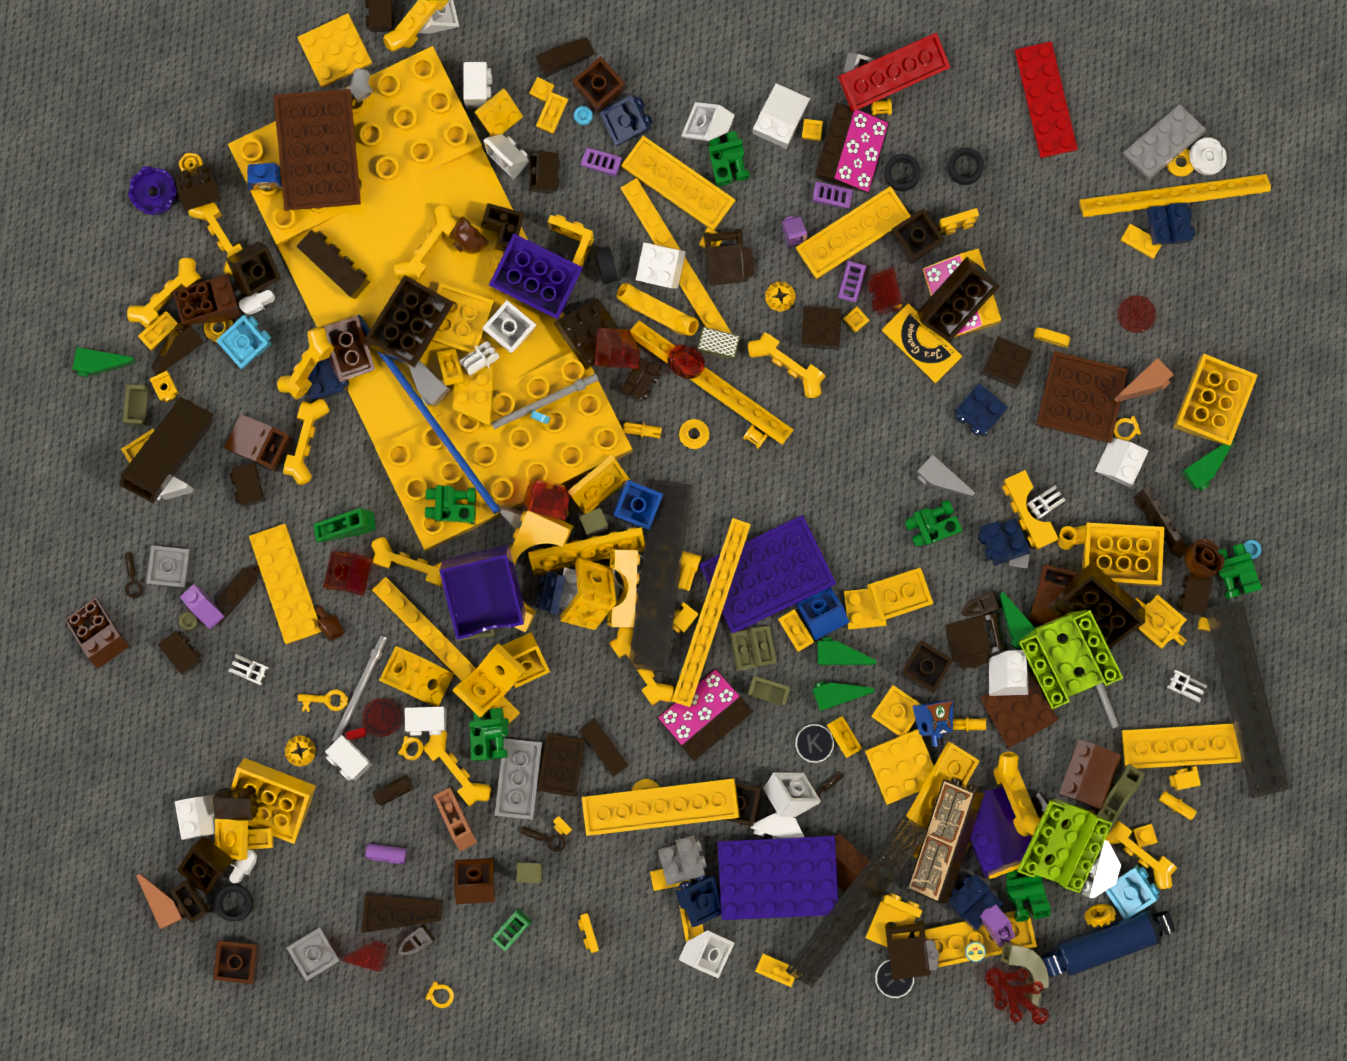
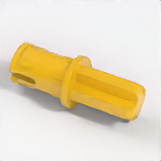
[623,422,662,439]
[953,717,986,732]
[1158,791,1197,820]

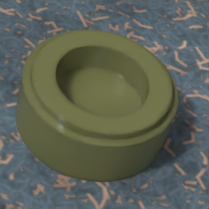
[179,611,199,631]

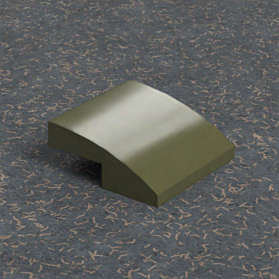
[729,626,777,671]

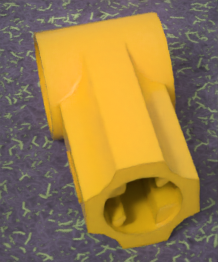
[1057,525,1086,550]
[674,551,701,591]

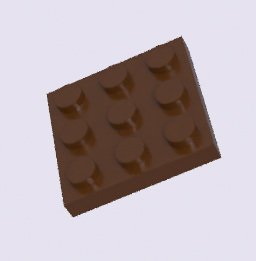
[980,670,1059,748]

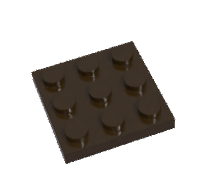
[554,298,630,370]

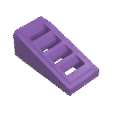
[581,148,622,178]
[812,182,853,209]
[838,260,866,302]

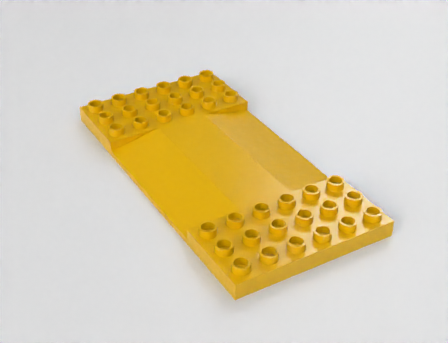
[228,46,633,552]

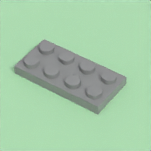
[1123,104,1206,180]
[494,738,542,820]

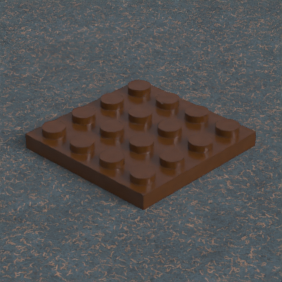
[1036,351,1128,443]

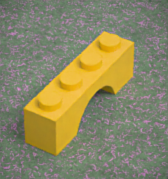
[1002,470,1058,550]
[607,548,640,627]

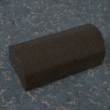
[372,774,414,806]

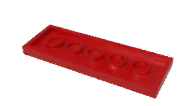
[837,32,951,112]
[1015,42,1078,159]

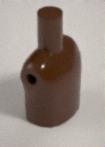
[315,606,345,641]

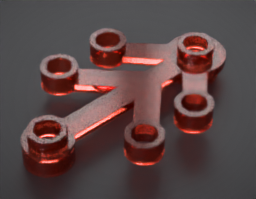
[986,968,1049,1025]

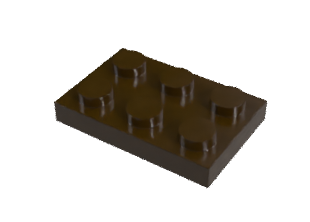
[537,733,585,797]

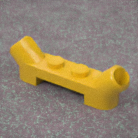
[383,0,449,52]
[188,202,243,277]
[394,205,458,282]
[127,258,202,329]
[617,283,699,336]
[277,327,334,400]
[747,332,826,398]
[283,398,330,485]
[371,537,443,587]
[609,627,674,706]
[423,731,491,806]
[993,752,1041,836]
[1105,820,1177,889]

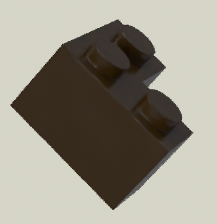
[481,203,524,252]

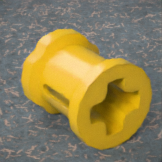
[871,98,892,116]
[743,425,768,449]

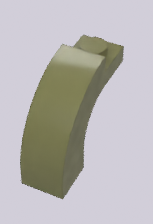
[1096,764,1145,834]
[1001,941,1049,1007]

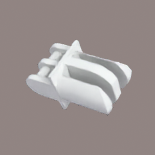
[239,290,275,315]
[459,342,499,376]
[1026,485,1066,520]
[228,654,269,685]
[1167,670,1207,703]
[230,849,257,883]

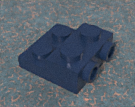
[600,94,653,146]
[1147,203,1195,245]
[307,358,349,401]
[954,383,1008,437]
[978,518,1030,566]
[534,569,566,614]
[948,874,1004,931]
[675,875,721,927]

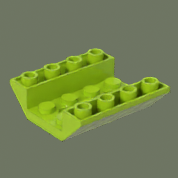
[1019,610,1123,709]
[1017,799,1113,893]

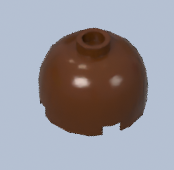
[452,216,489,254]
[1184,538,1224,578]

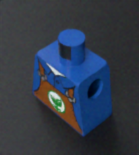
[247,163,282,191]
[913,700,953,746]

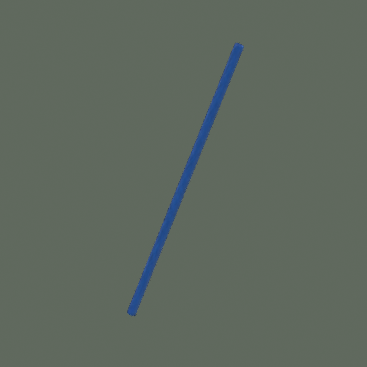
[358,315,500,514]

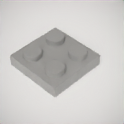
[146,545,190,588]
[287,927,340,981]

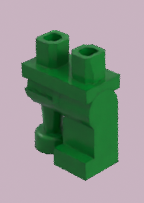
[708,131,750,187]
[425,485,476,525]
[904,499,963,547]
[1218,543,1262,599]
[469,708,509,761]
[1006,871,1051,922]

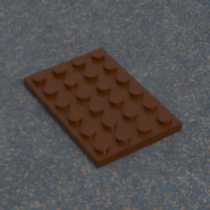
[273,89,361,211]

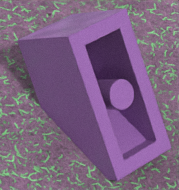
[782,216,807,247]
[180,584,225,629]
[980,904,1015,948]

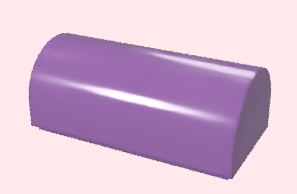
[365,843,407,865]

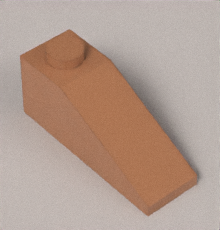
[1114,358,1174,402]
[433,787,478,851]
[136,874,184,929]

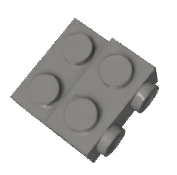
[658,835,707,886]

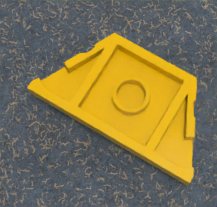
[453,362,495,427]

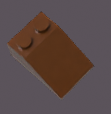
[319,315,375,382]

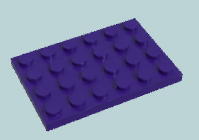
[699,515,836,634]
[718,836,839,920]

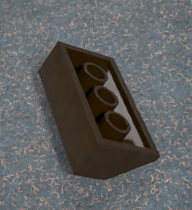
[917,257,1000,342]

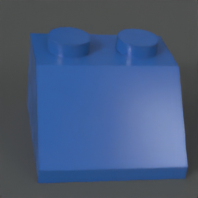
[611,480,663,530]
[796,587,850,640]

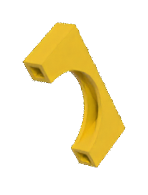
[509,506,573,632]

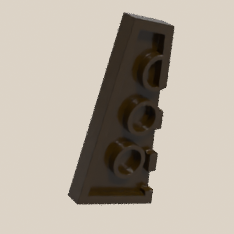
[1133,485,1188,558]
[361,894,443,933]

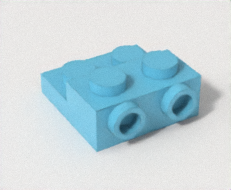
[216,315,272,369]
[1105,865,1160,919]

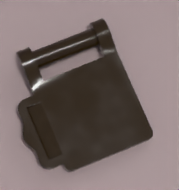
[703,229,756,286]
[945,613,1007,669]
[885,920,939,980]

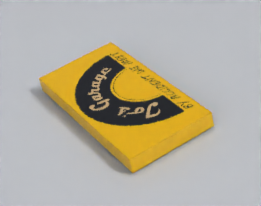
[881,303,962,384]

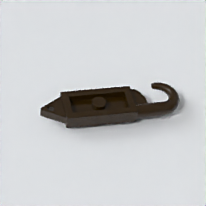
[216,565,259,625]

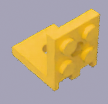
[548,214,594,267]
[560,558,616,630]
[453,643,526,717]
[379,646,454,707]
[865,893,922,947]

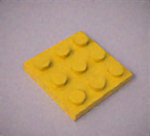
[297,13,372,88]
[432,283,494,354]
[865,729,934,805]

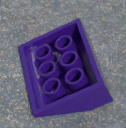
[489,234,583,319]
[969,787,1032,877]

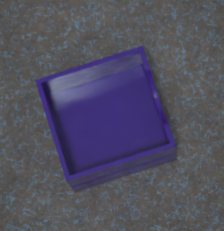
[439,544,526,640]

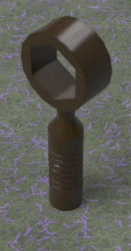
[125,553,143,599]
[814,771,843,800]
[521,826,566,852]

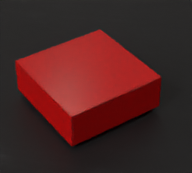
[345,727,368,740]

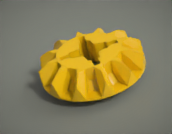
[765,281,796,312]
[285,736,316,767]
[1084,904,1116,928]

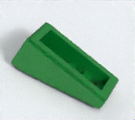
[491,908,532,952]

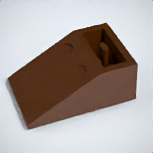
[173,274,242,325]
[224,414,292,472]
[1029,564,1078,625]
[64,597,130,669]

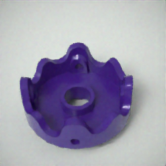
[128,166,177,215]

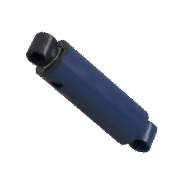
[1041,910,1175,976]

